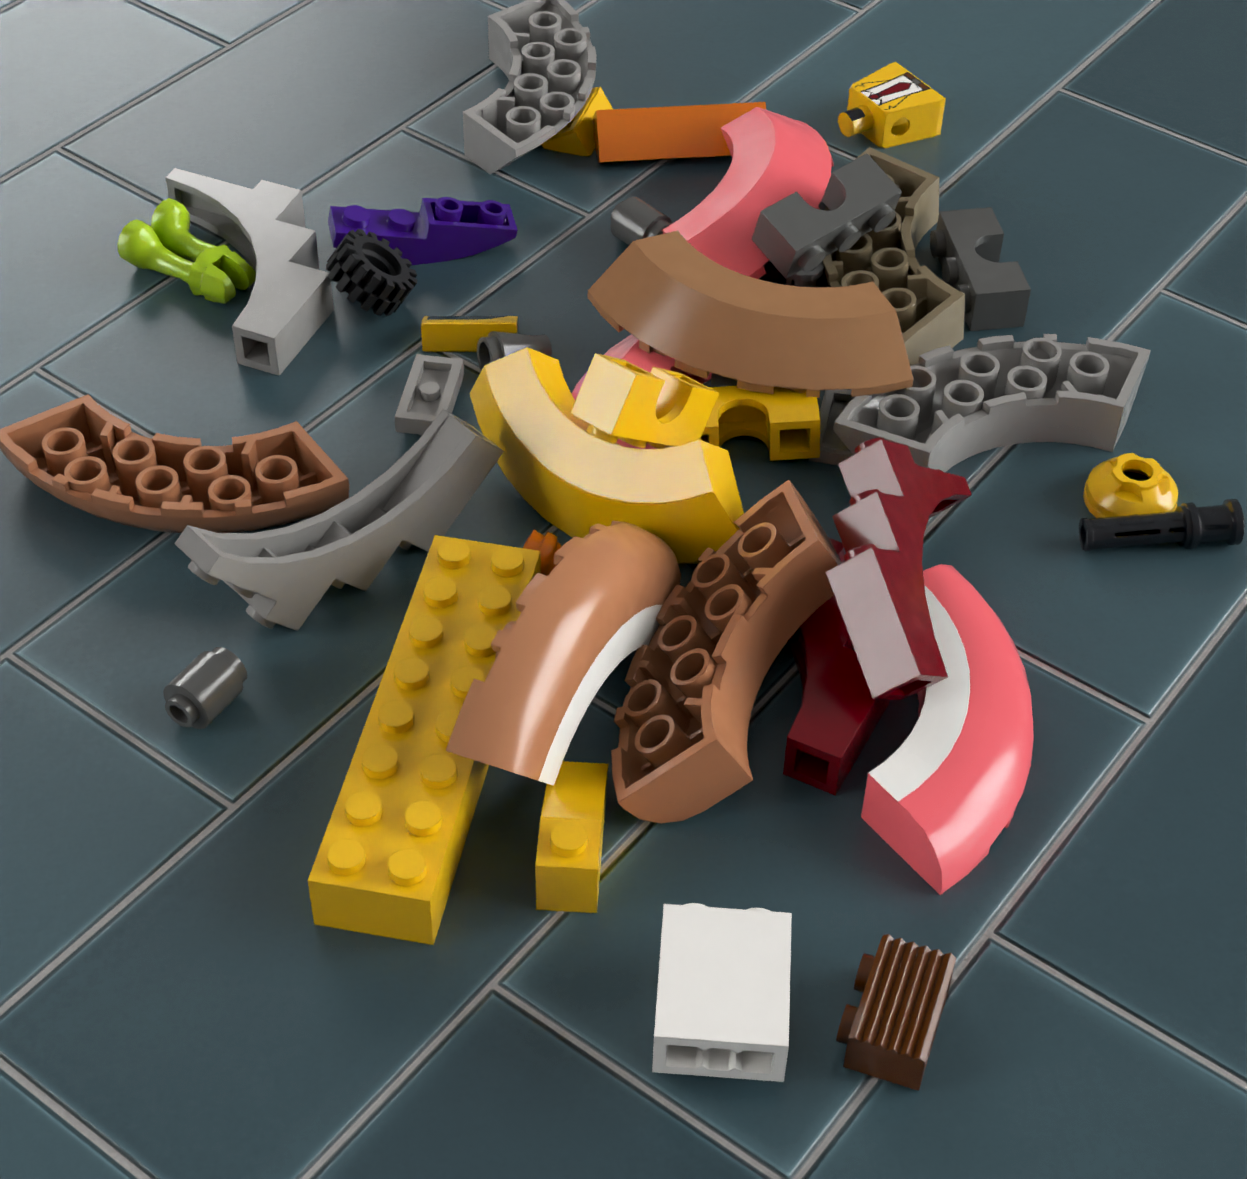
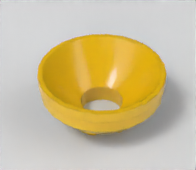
[1083,453,1178,518]

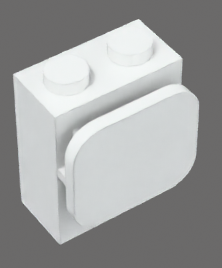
[652,903,792,1082]

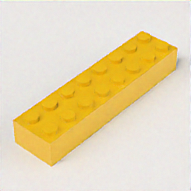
[307,535,541,945]

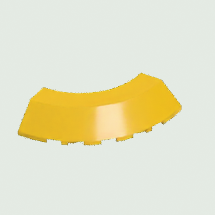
[469,347,744,564]

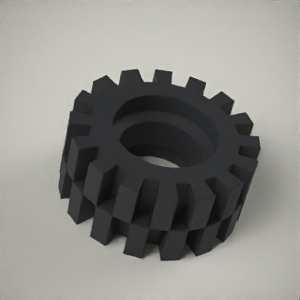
[326,229,418,316]

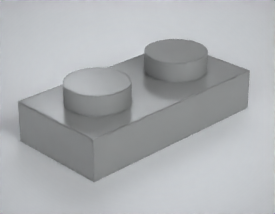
[395,354,465,435]

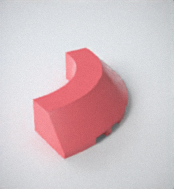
[662,107,834,279]

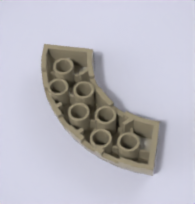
[822,147,965,366]

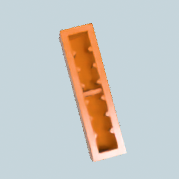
[593,102,766,163]

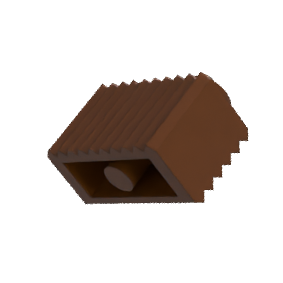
[836,934,956,1091]

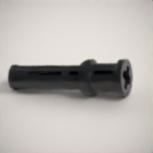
[1079,499,1245,551]

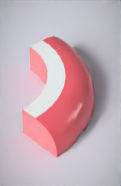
[861,564,1034,895]

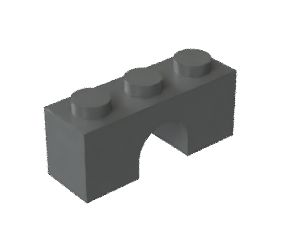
[751,153,902,279]
[930,207,1031,331]

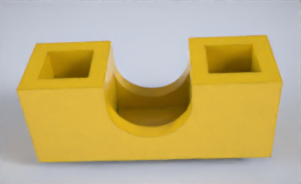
[570,353,719,449]
[700,385,820,461]

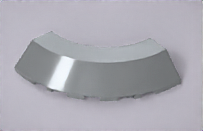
[463,0,597,175]
[833,334,1151,472]

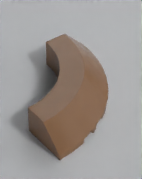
[588,230,914,398]

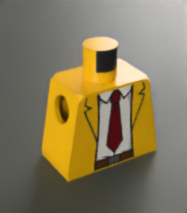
[838,62,946,148]

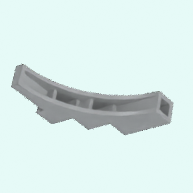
[165,168,334,376]
[174,409,504,631]

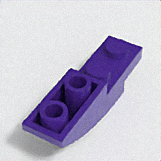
[328,197,518,266]

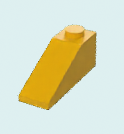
[535,761,608,913]

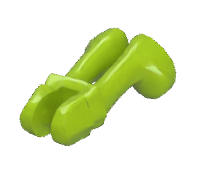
[117,198,256,304]

